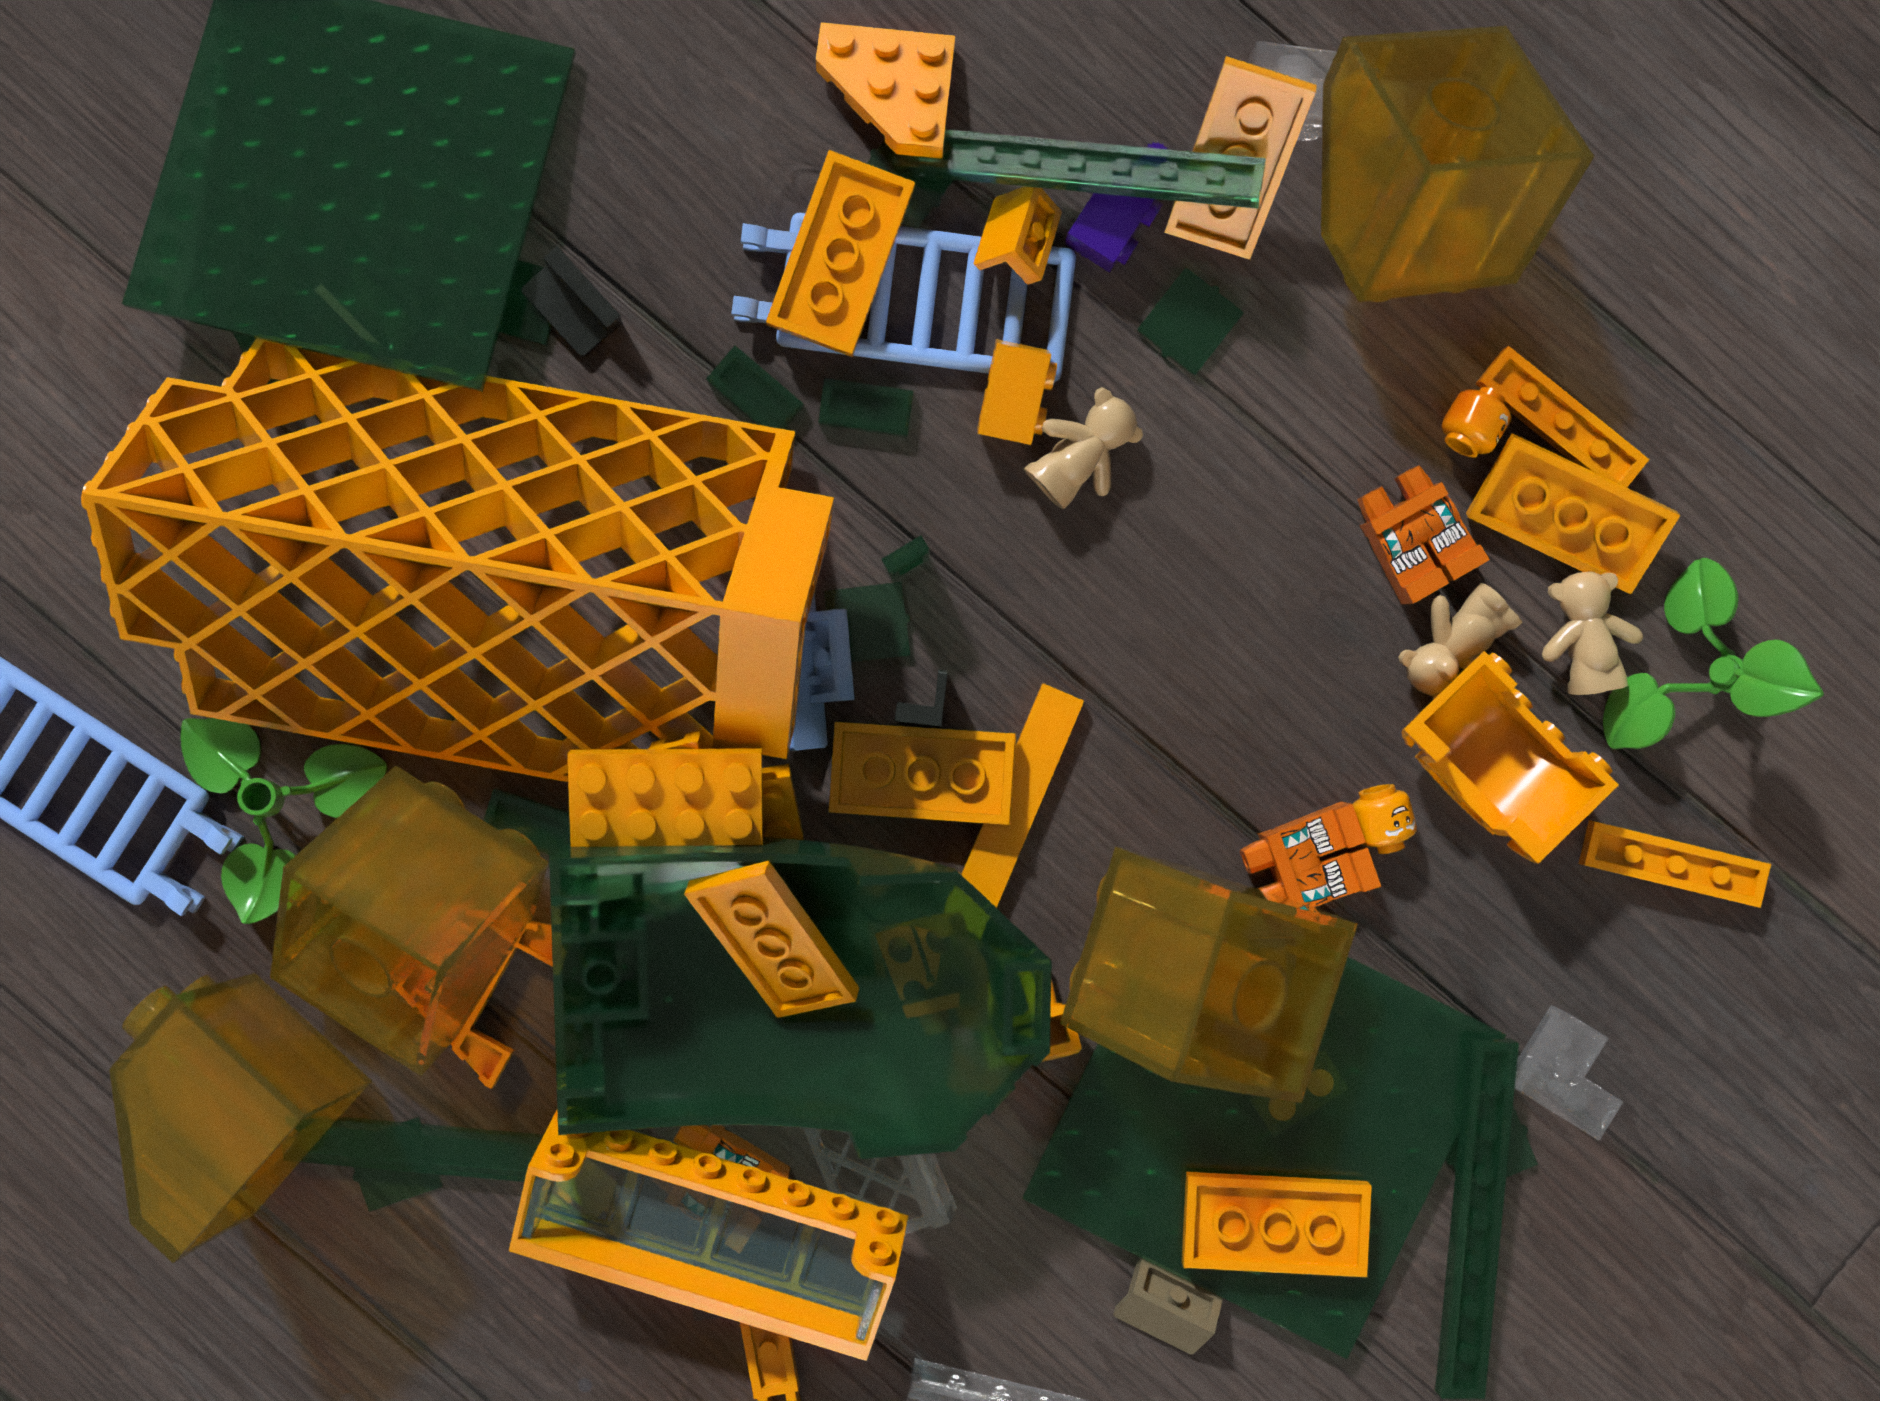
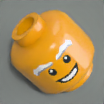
[1441,387,1511,458]
[1353,784,1417,854]

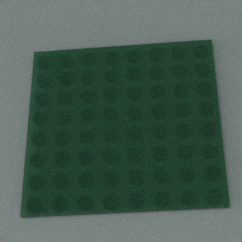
[122,0,576,392]
[1022,874,1506,1359]

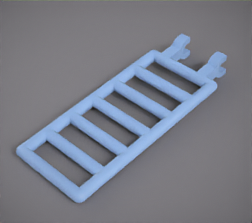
[731,212,1076,382]
[0,657,244,916]

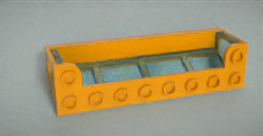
[509,1108,909,1361]

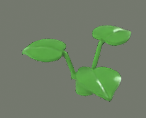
[1603,558,1824,750]
[181,718,388,924]

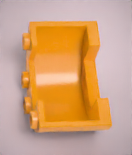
[1401,651,1619,864]

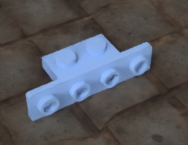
[789,594,854,751]

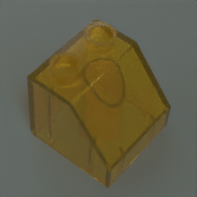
[1321,26,1595,302]
[270,766,549,1076]
[1060,847,1358,1103]
[109,973,372,1263]

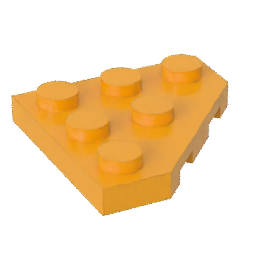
[816,22,955,159]

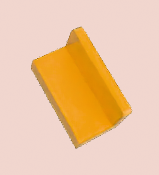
[973,182,1062,285]

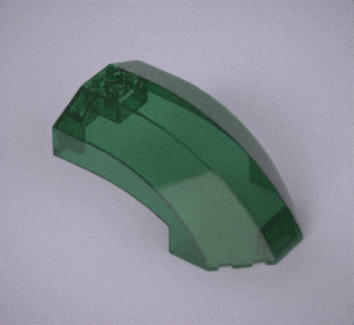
[549,837,1052,1159]

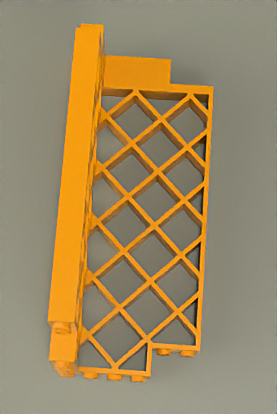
[81,335,834,782]

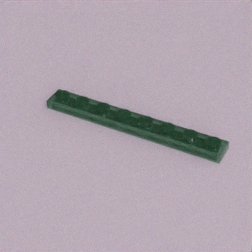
[892,129,1266,209]
[1435,1037,1519,1399]

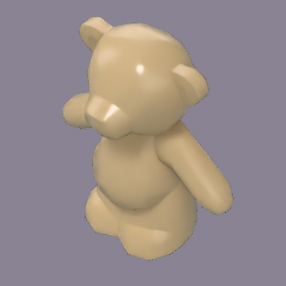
[1023,387,1143,510]
[1542,571,1643,695]
[1398,583,1523,699]

